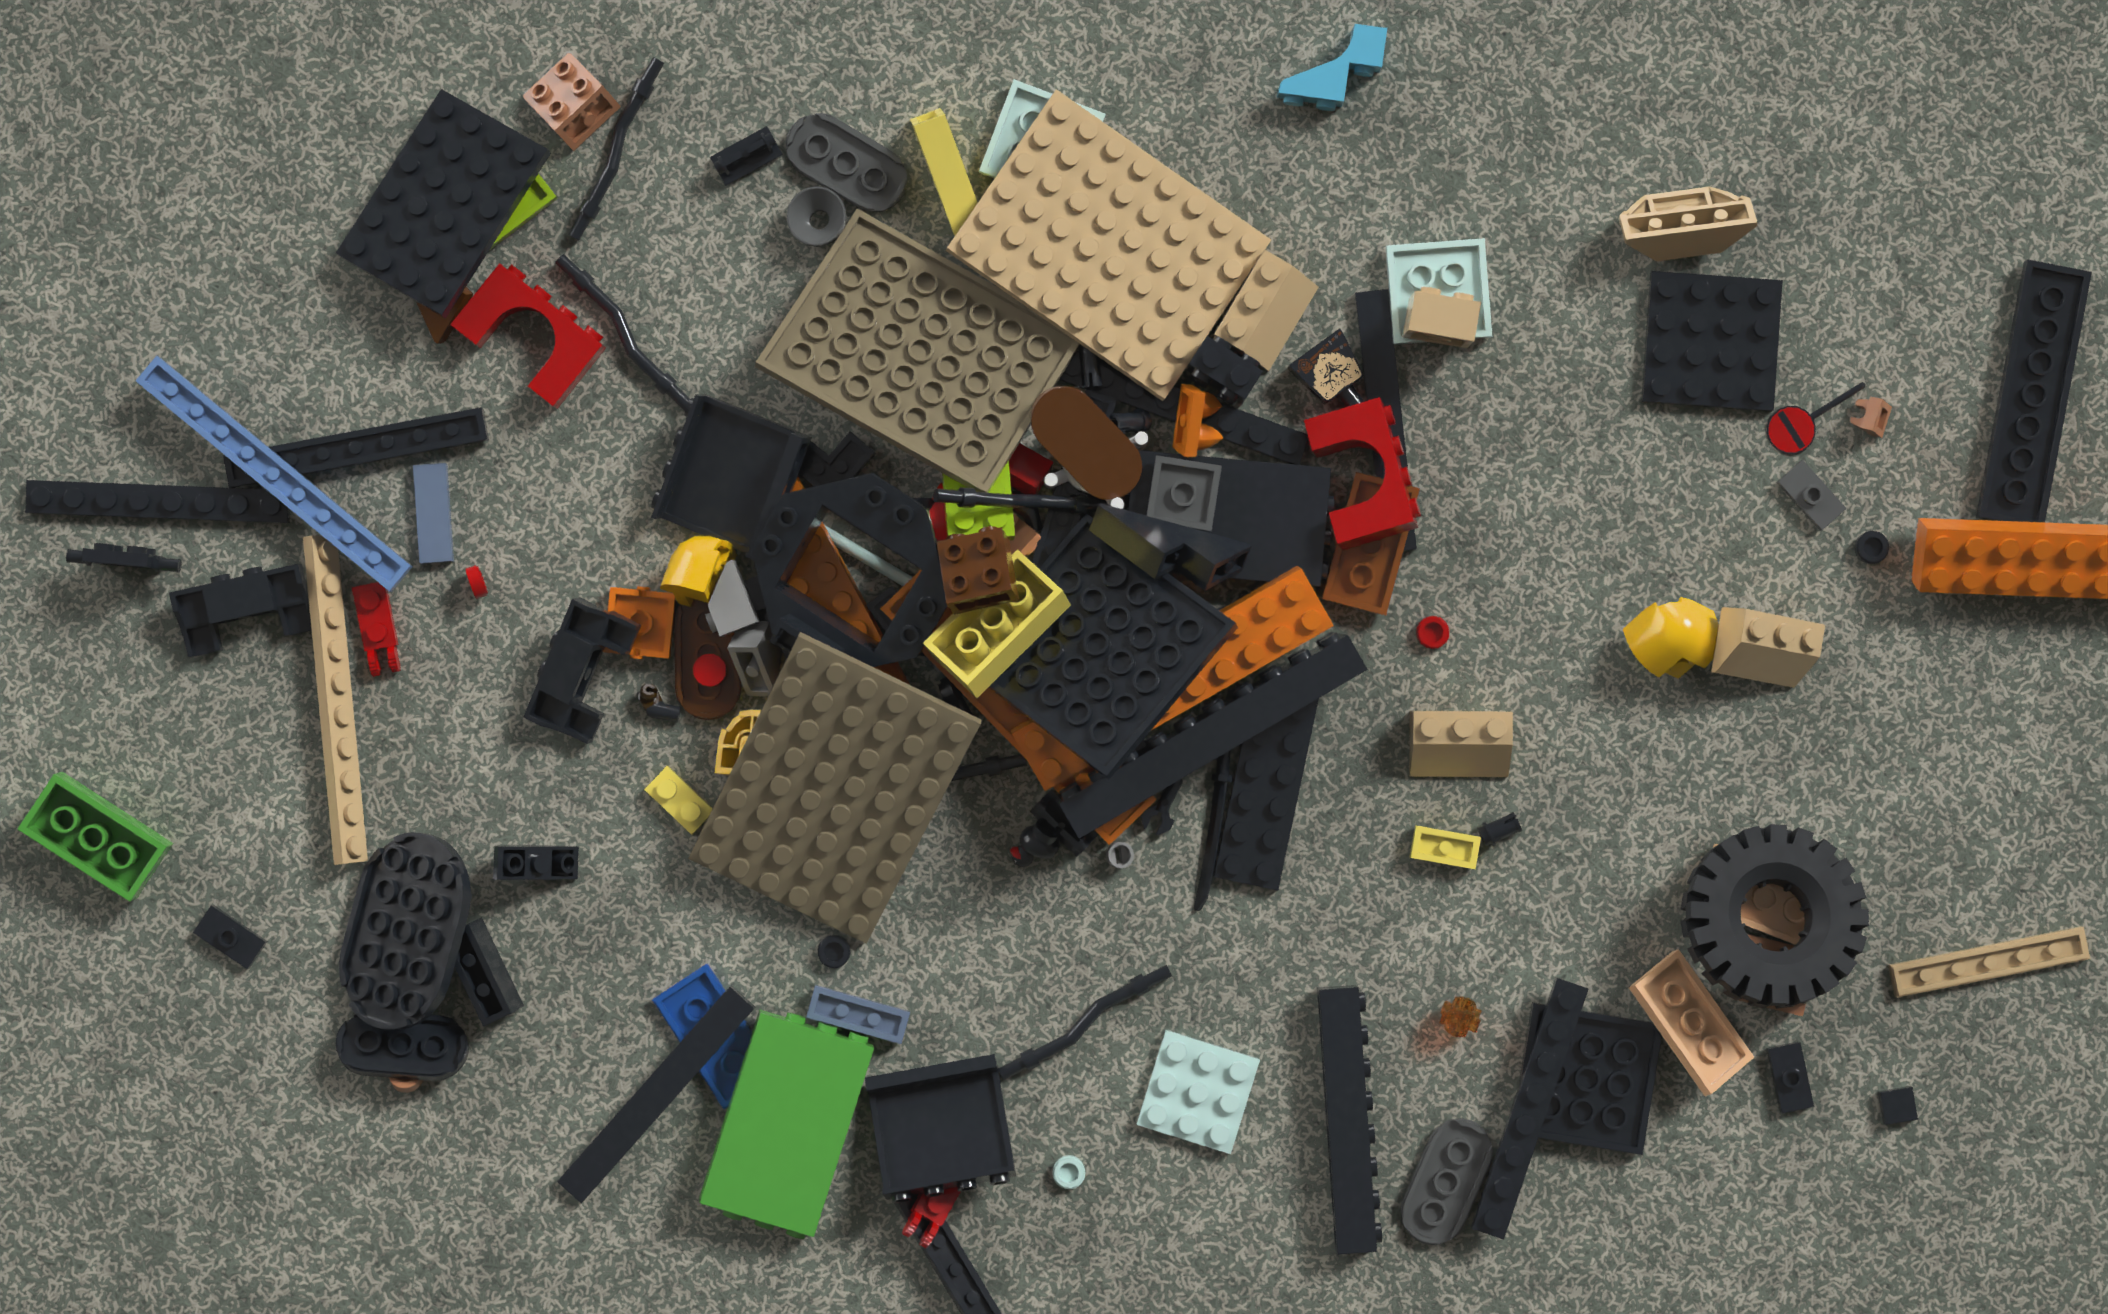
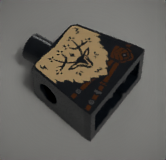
[1287,328,1364,408]

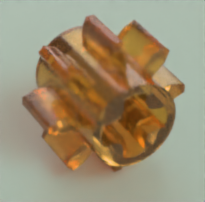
[1439,996,1482,1037]

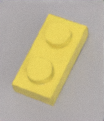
[644,766,713,835]
[1409,825,1481,869]

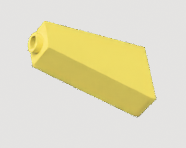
[910,108,978,236]

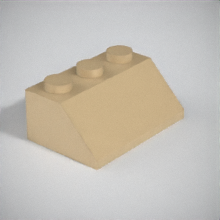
[1213,249,1318,371]
[1711,607,1825,688]
[1409,711,1513,777]

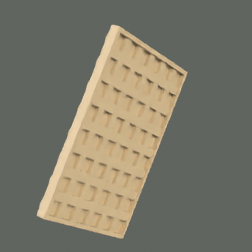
[945,89,1271,401]

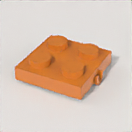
[603,586,676,660]

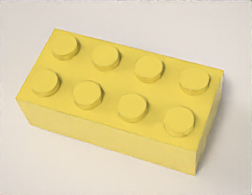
[923,549,1071,698]

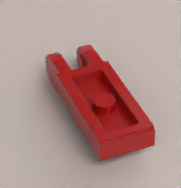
[352,582,401,677]
[902,1187,961,1249]

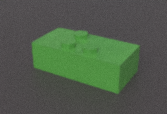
[17,772,173,902]

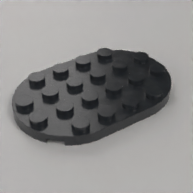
[339,832,472,1030]

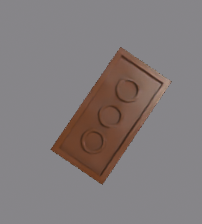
[1322,472,1420,616]

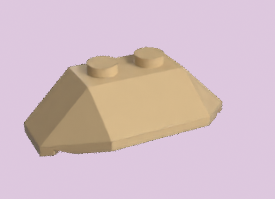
[1619,187,1757,261]

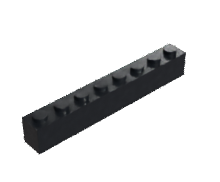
[1317,985,1382,1255]

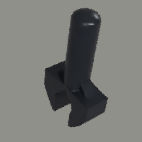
[938,677,980,731]
[1141,779,1183,835]

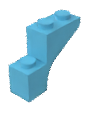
[1277,24,1387,111]

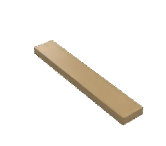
[1889,926,2090,998]

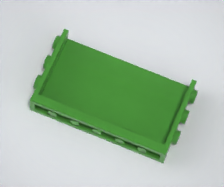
[699,1009,874,1239]

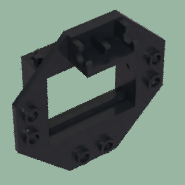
[751,473,948,667]

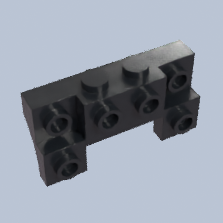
[169,564,312,658]
[523,597,641,744]

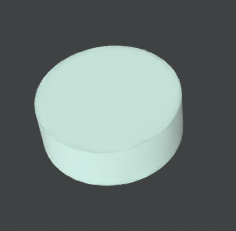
[1052,1155,1085,1189]

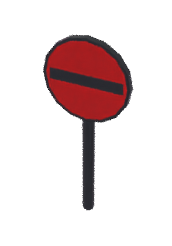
[1767,382,1866,454]

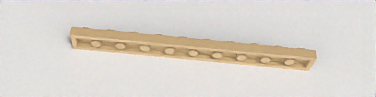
[303,535,368,865]

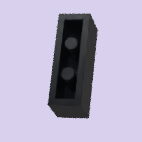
[455,917,524,1027]

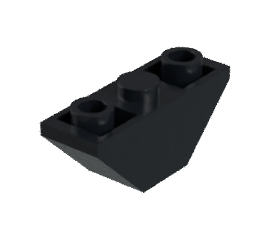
[493,845,579,880]

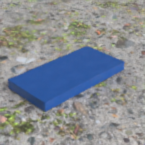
[652,963,752,1109]

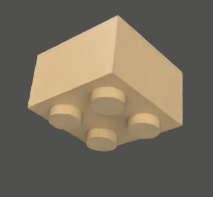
[1402,287,1481,348]

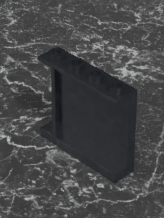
[651,394,812,560]
[865,1054,1016,1203]

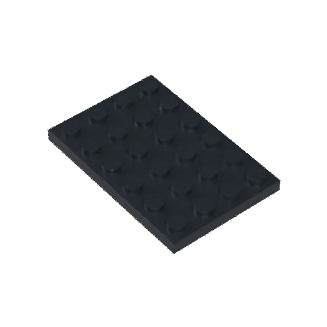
[336,89,551,319]

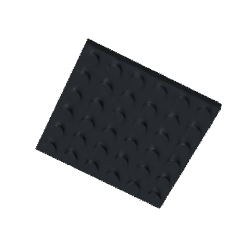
[988,513,1238,780]

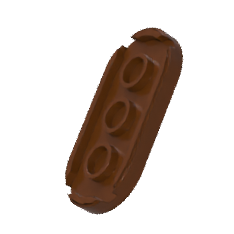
[1031,386,1142,500]
[674,599,741,720]

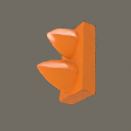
[1172,384,1223,457]

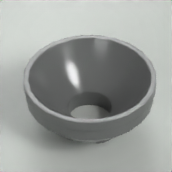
[787,186,847,247]

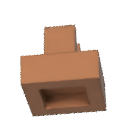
[1850,396,1892,438]

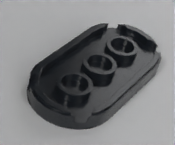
[335,1014,469,1081]

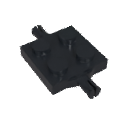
[66,543,182,573]

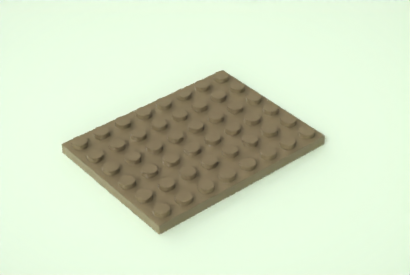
[755,209,1080,493]
[688,632,982,944]

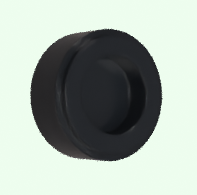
[1854,531,1889,564]
[818,935,851,968]

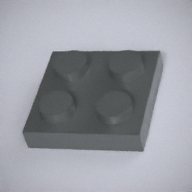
[1147,455,1222,532]

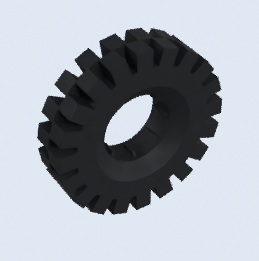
[1681,824,1869,1009]

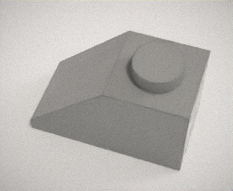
[705,560,760,637]
[727,621,780,696]

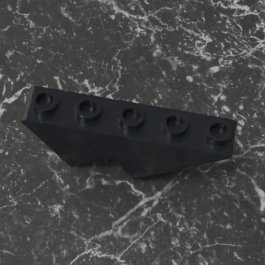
[1089,503,1252,591]

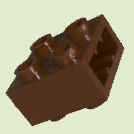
[937,526,1019,615]

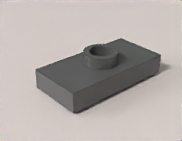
[1776,460,1847,531]

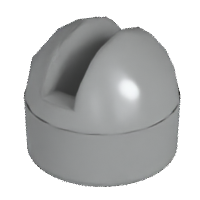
[1106,842,1134,868]

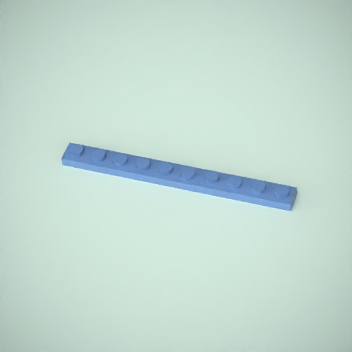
[136,356,413,592]

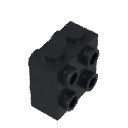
[1187,335,1263,406]

